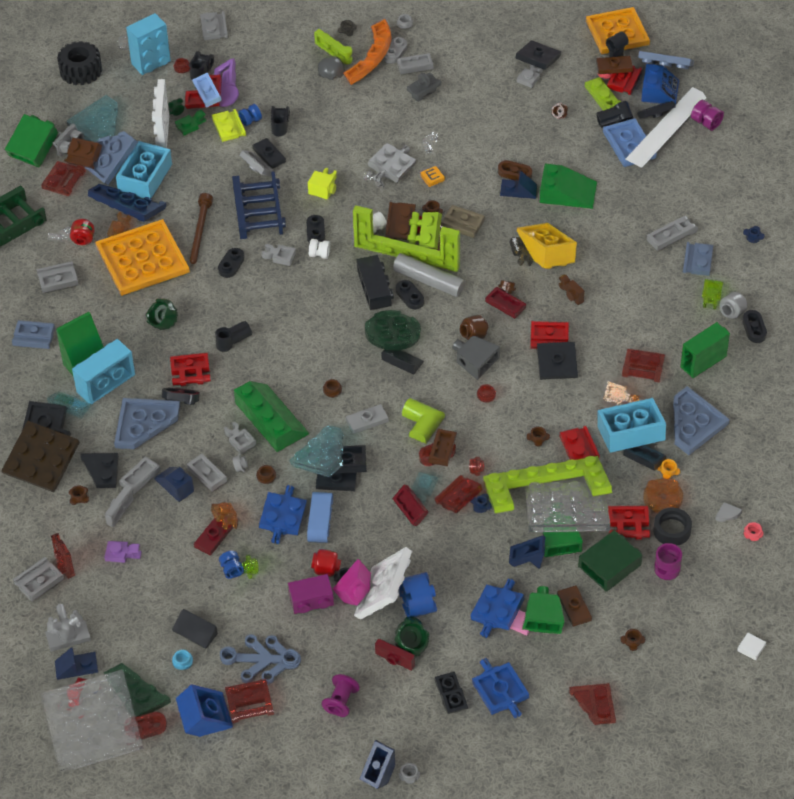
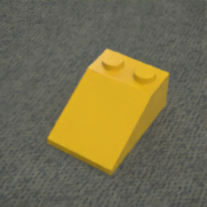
[517,223,577,269]

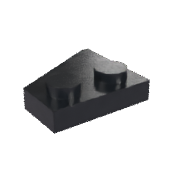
[81,453,119,488]

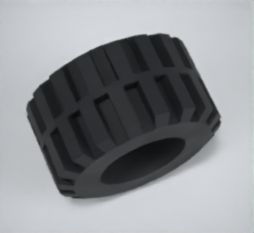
[57,41,102,85]

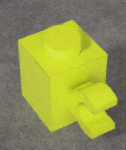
[308,168,337,199]

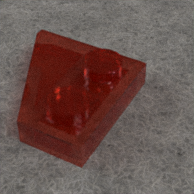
[569,683,616,725]

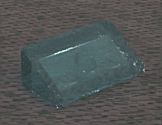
[47,391,91,419]

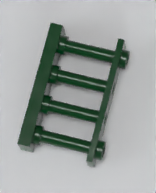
[0,185,47,247]

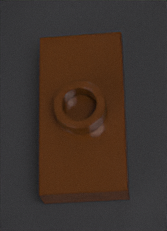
[596,56,633,74]
[429,429,457,467]
[557,585,592,627]

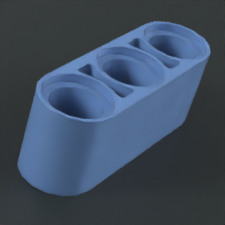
[307,492,333,543]

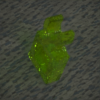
[702,279,723,309]

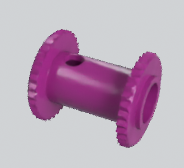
[321,674,360,717]

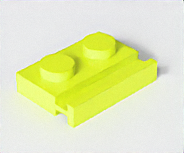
[212,109,246,142]

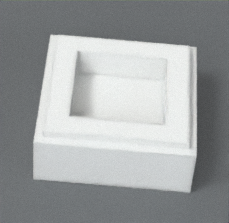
[737,633,766,660]

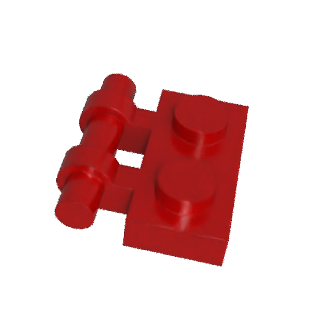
[170,353,211,387]
[608,506,650,540]

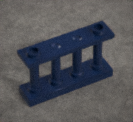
[232,171,286,239]

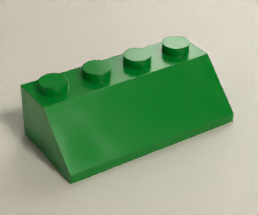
[234,381,309,452]

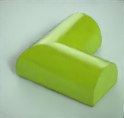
[402,398,445,444]

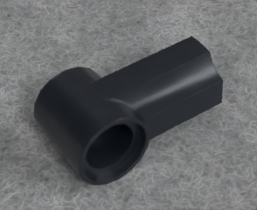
[606,31,629,57]
[596,101,633,128]
[215,321,252,352]

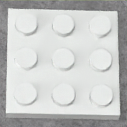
[152,79,170,148]
[354,547,412,619]

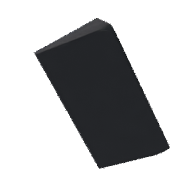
[381,346,424,375]
[172,609,218,649]

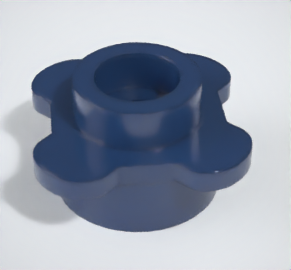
[743,226,765,243]
[470,494,492,513]

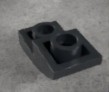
[434,671,468,714]

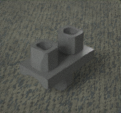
[407,73,441,102]

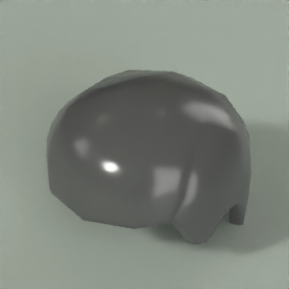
[318,56,345,80]

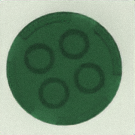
[365,310,421,351]

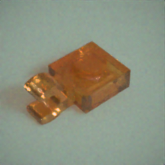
[603,381,639,405]

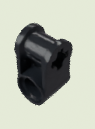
[189,51,214,80]
[271,106,290,137]

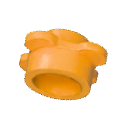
[657,459,680,480]

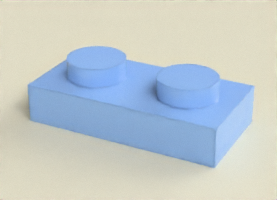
[192,73,222,108]

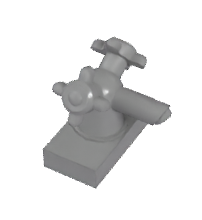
[45,604,91,652]

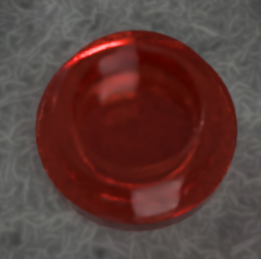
[174,58,189,73]
[477,384,496,402]
[469,456,484,476]

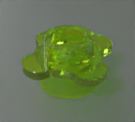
[242,555,259,579]

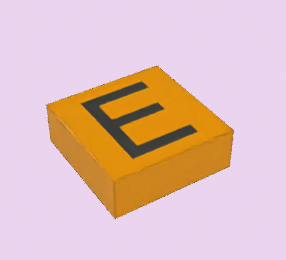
[420,166,445,187]

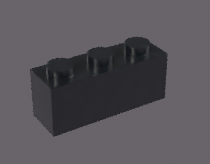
[356,255,394,310]

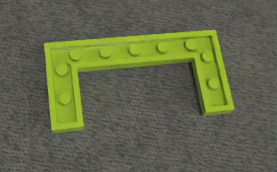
[353,205,460,272]
[483,456,612,513]

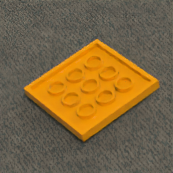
[95,219,190,296]

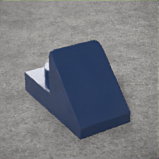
[500,171,537,199]
[509,535,546,569]
[55,647,99,680]

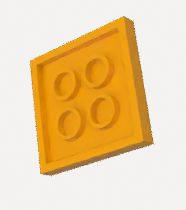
[586,7,650,55]

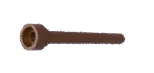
[190,193,213,264]

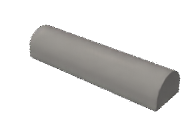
[393,253,466,297]

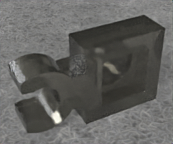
[509,237,533,266]

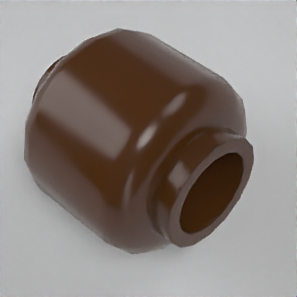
[460,315,489,340]

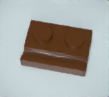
[64,138,103,169]
[385,202,416,240]

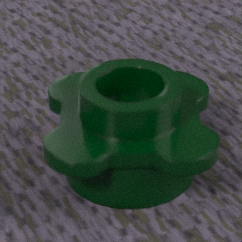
[168,98,184,116]

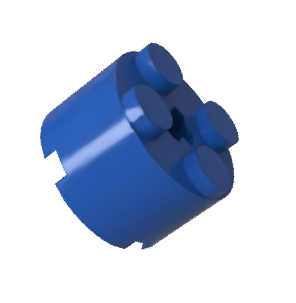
[398,572,437,617]

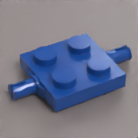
[259,485,307,544]
[470,579,525,638]
[472,658,529,718]

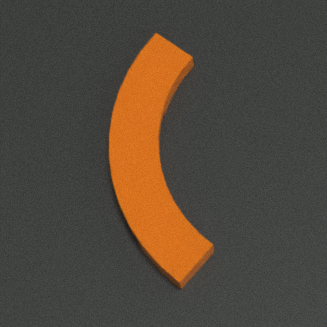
[343,19,392,85]

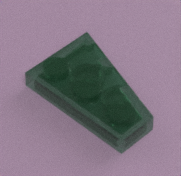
[103,663,171,722]

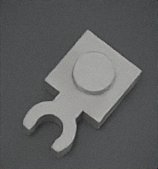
[517,64,543,88]
[262,244,296,266]
[224,422,256,454]

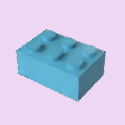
[126,13,171,75]
[116,141,172,198]
[72,339,135,405]
[597,398,666,453]

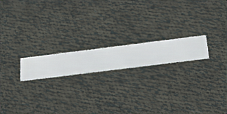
[626,87,706,168]

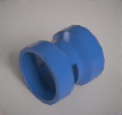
[238,104,262,126]
[219,551,244,579]

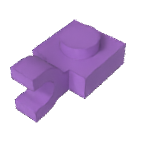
[104,541,142,563]

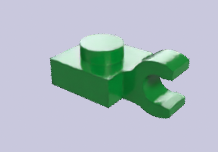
[175,110,207,136]

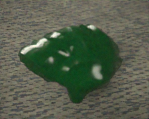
[146,298,178,330]
[394,616,429,657]

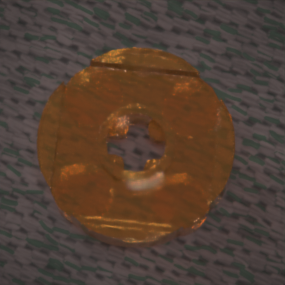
[643,479,683,513]

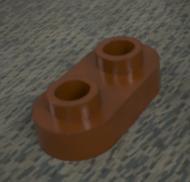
[498,160,532,181]

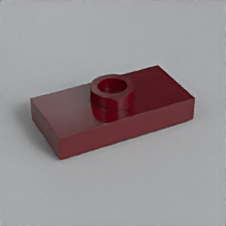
[485,287,526,319]
[392,484,429,526]
[194,516,233,556]
[375,639,415,671]

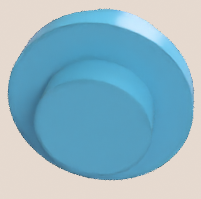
[172,650,193,670]

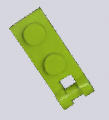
[314,29,353,65]
[585,77,621,110]

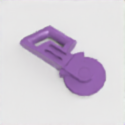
[214,58,239,107]

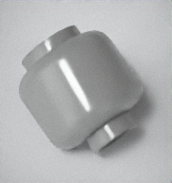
[719,292,747,319]

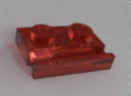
[434,475,483,514]
[51,533,75,579]

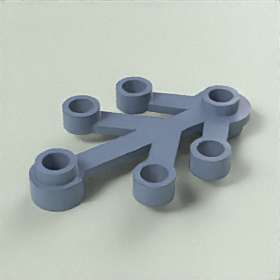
[220,634,301,684]

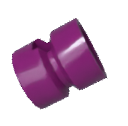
[691,99,724,131]
[654,543,682,580]

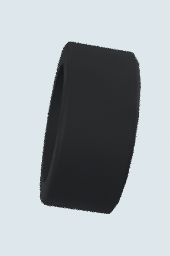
[653,507,692,546]

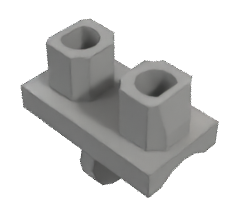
[53,124,85,157]

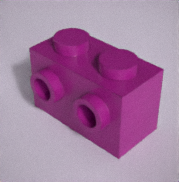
[288,574,334,614]

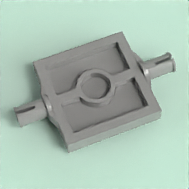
[368,143,416,183]

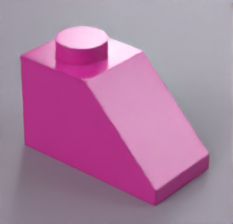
[333,559,371,606]

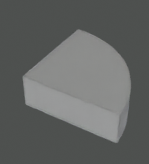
[715,502,742,522]

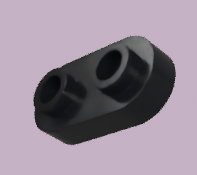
[306,215,325,243]
[218,248,245,278]
[396,280,424,310]
[742,310,767,343]
[161,387,200,405]

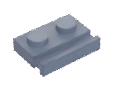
[683,242,713,276]
[12,320,55,349]

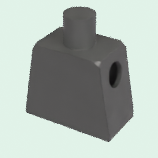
[452,336,500,380]

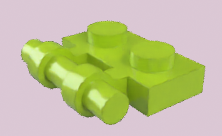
[407,212,442,249]

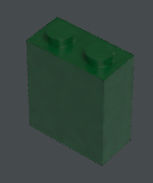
[578,530,642,592]

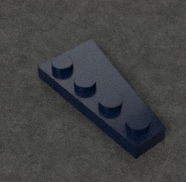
[88,184,166,222]

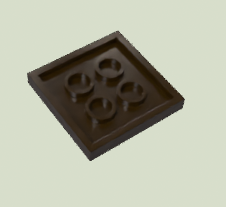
[1,421,80,493]

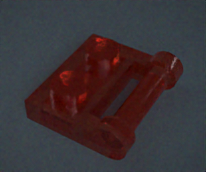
[41,161,86,197]
[622,349,665,383]
[225,679,274,723]

